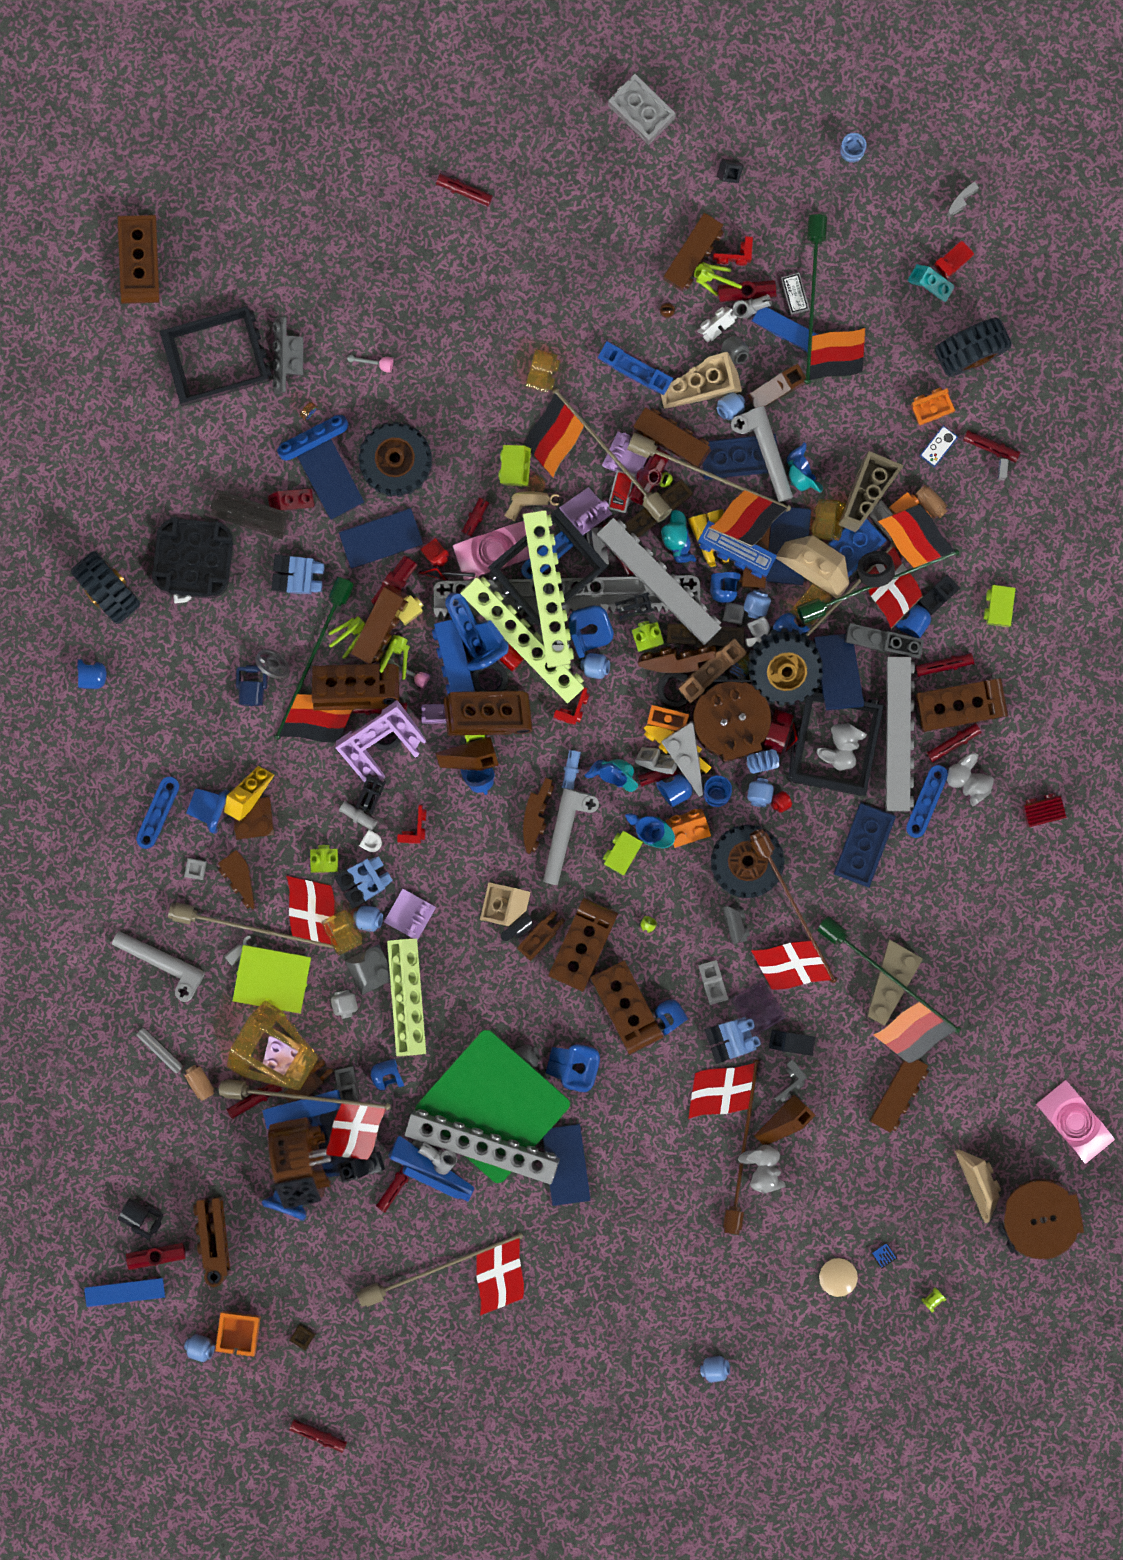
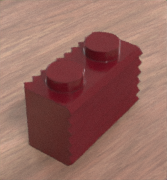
[1022,793,1067,828]

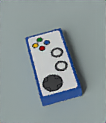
[920,426,958,468]

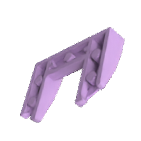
[335,700,426,782]

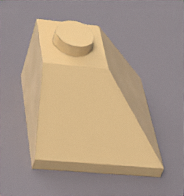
[480,883,531,926]

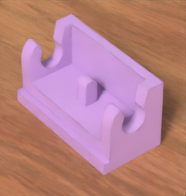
[422,704,446,724]

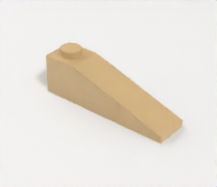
[661,352,742,409]

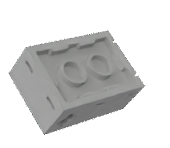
[608,74,676,145]

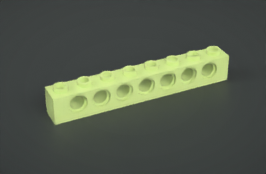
[523,510,574,668]
[461,575,584,703]

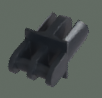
[615,592,655,621]
[355,774,386,814]
[500,914,532,941]

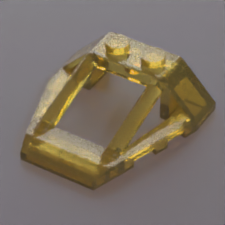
[227,1001,319,1090]

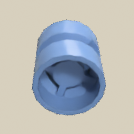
[840,133,866,162]

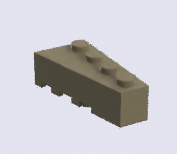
[838,451,904,532]
[866,940,923,1026]

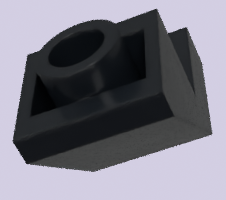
[769,1029,816,1056]
[337,1151,385,1183]

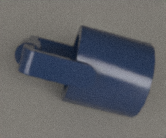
[236,665,268,706]

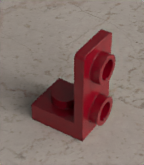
[268,489,314,514]

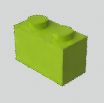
[498,445,531,487]
[983,585,1016,627]
[603,831,643,876]

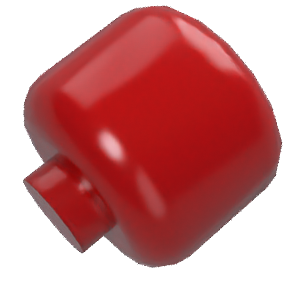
[771,791,792,813]

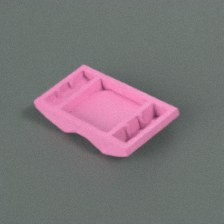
[453,521,530,581]
[1036,1080,1115,1164]

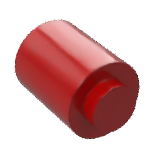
[499,643,524,672]

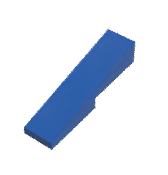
[751,307,818,352]
[262,1090,341,1129]
[84,1278,165,1307]

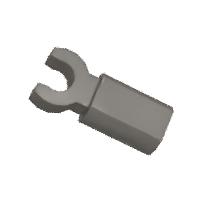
[224,936,257,965]

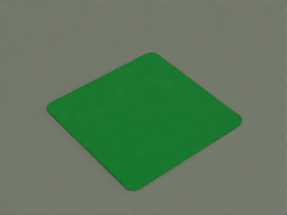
[415,1030,570,1183]

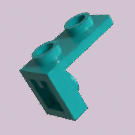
[907,264,955,302]

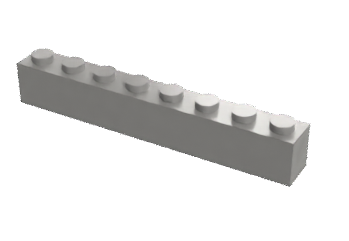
[597,518,721,645]
[886,657,915,812]

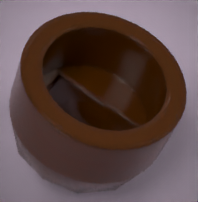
[660,302,675,318]

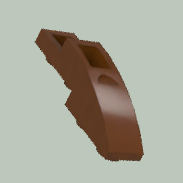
[638,645,717,673]
[523,778,555,855]

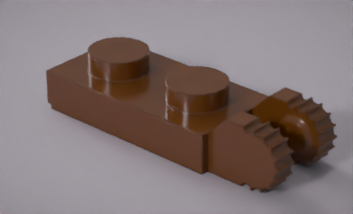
[517,910,566,961]
[284,1059,334,1103]

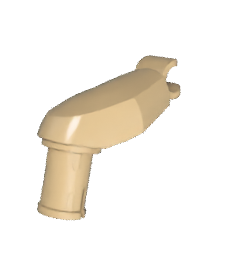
[504,491,560,521]

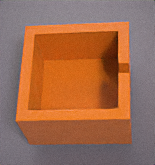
[215,1311,261,1356]

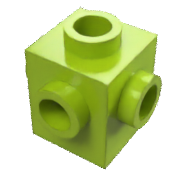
[632,621,664,652]
[310,845,338,873]

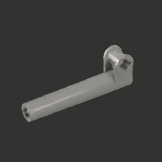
[731,406,793,502]
[543,788,599,885]
[112,931,205,1002]

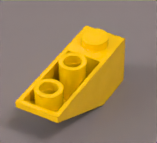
[224,766,274,821]

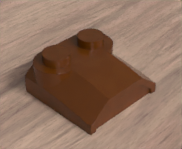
[234,797,275,840]

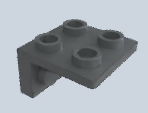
[773,1059,807,1102]

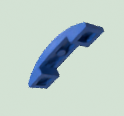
[598,341,673,395]

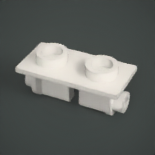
[698,306,737,342]

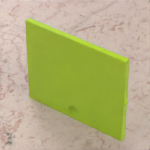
[233,945,311,1014]

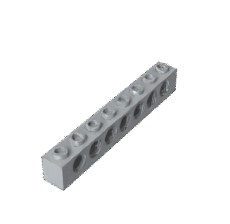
[405,1109,560,1184]

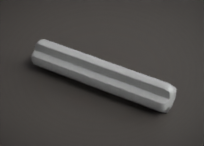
[137,1028,183,1073]

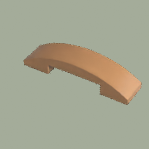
[678,638,747,703]

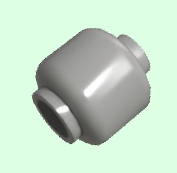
[331,990,358,1019]

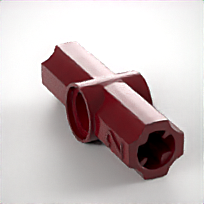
[718,280,776,302]
[629,448,669,505]
[371,555,418,605]
[126,1242,186,1270]

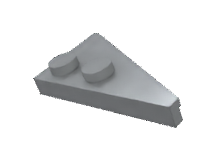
[662,721,704,797]

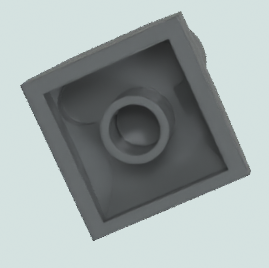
[723,904,750,945]
[345,944,390,995]

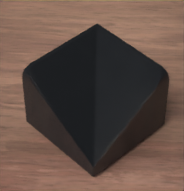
[717,159,744,183]

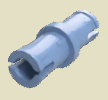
[562,750,581,790]

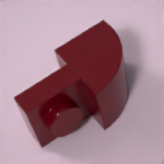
[763,710,794,754]

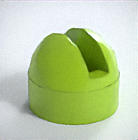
[659,472,673,488]
[640,916,657,933]

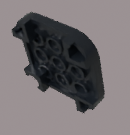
[152,517,234,599]

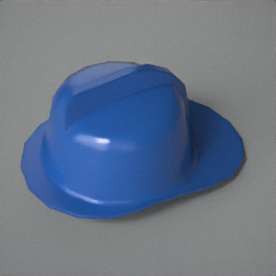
[460,768,495,795]

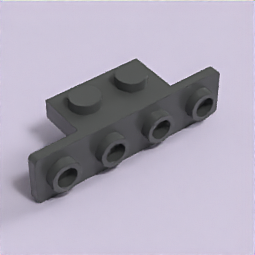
[272,317,303,395]

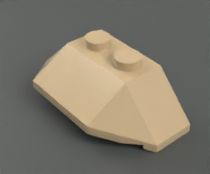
[776,535,849,598]
[955,1149,1001,1223]

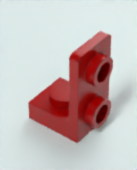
[713,236,753,266]
[934,241,974,280]
[420,538,449,568]
[553,687,590,726]
[397,805,427,844]

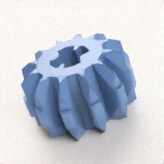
[747,749,780,773]

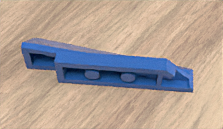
[388,1136,474,1202]

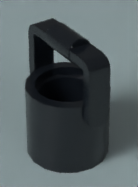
[117,1198,163,1239]

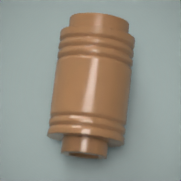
[915,485,948,519]
[184,1065,214,1101]

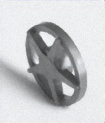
[255,650,289,679]

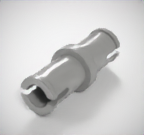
[339,801,378,831]

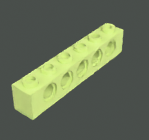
[387,939,426,1056]

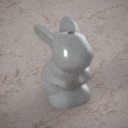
[817,723,867,771]
[947,753,994,807]
[738,1145,786,1194]

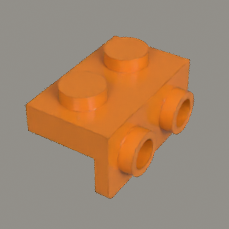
[911,387,955,426]
[666,809,711,848]

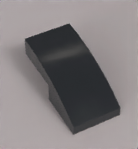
[917,574,960,615]

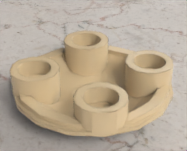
[819,1258,858,1297]

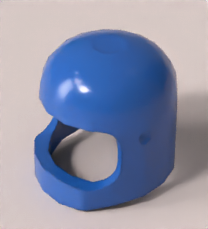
[710,572,741,603]
[895,605,931,639]
[773,613,810,634]
[77,659,107,689]
[656,774,693,807]
[703,775,732,807]
[655,999,688,1036]
[371,1059,405,1090]

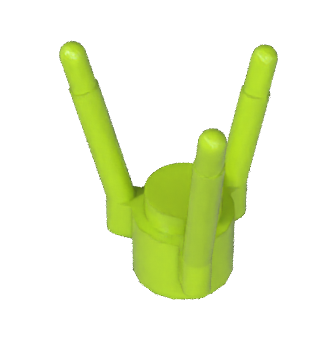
[694,262,742,296]
[328,616,365,659]
[379,635,410,680]

